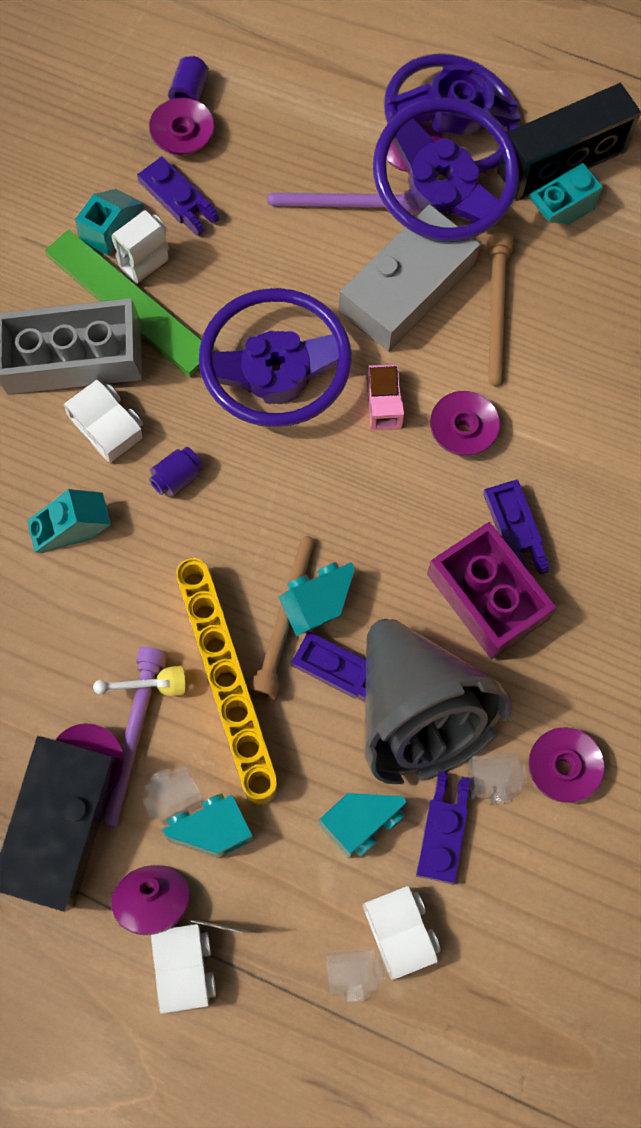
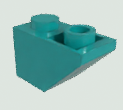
[529,163,603,225]
[75,189,144,256]
[27,489,111,553]
[278,562,355,636]
[318,793,407,858]
[162,794,253,858]

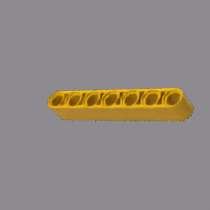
[176,558,277,805]

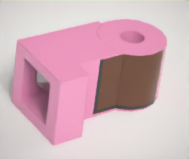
[368,364,404,430]

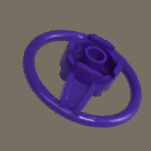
[384,54,520,174]
[373,98,519,241]
[199,288,352,427]

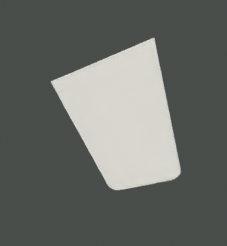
[191,921,258,933]

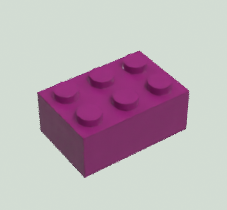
[427,521,557,660]

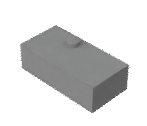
[339,204,480,352]
[0,298,142,394]

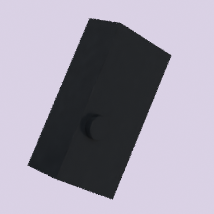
[497,82,641,201]
[0,735,119,912]

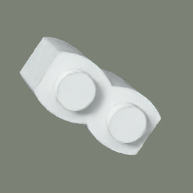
[112,210,169,285]
[64,380,143,463]
[362,886,441,980]
[151,924,216,1014]

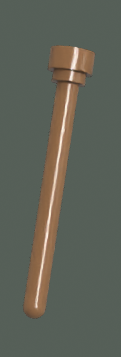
[486,233,513,386]
[248,536,314,701]

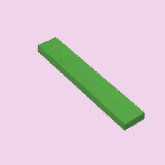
[45,229,201,378]

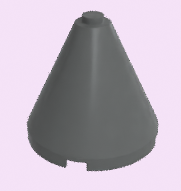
[365,619,512,785]

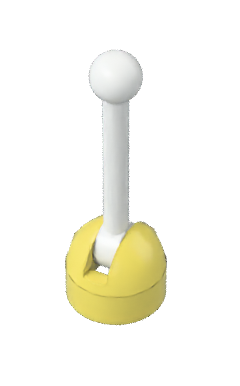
[93,666,185,696]

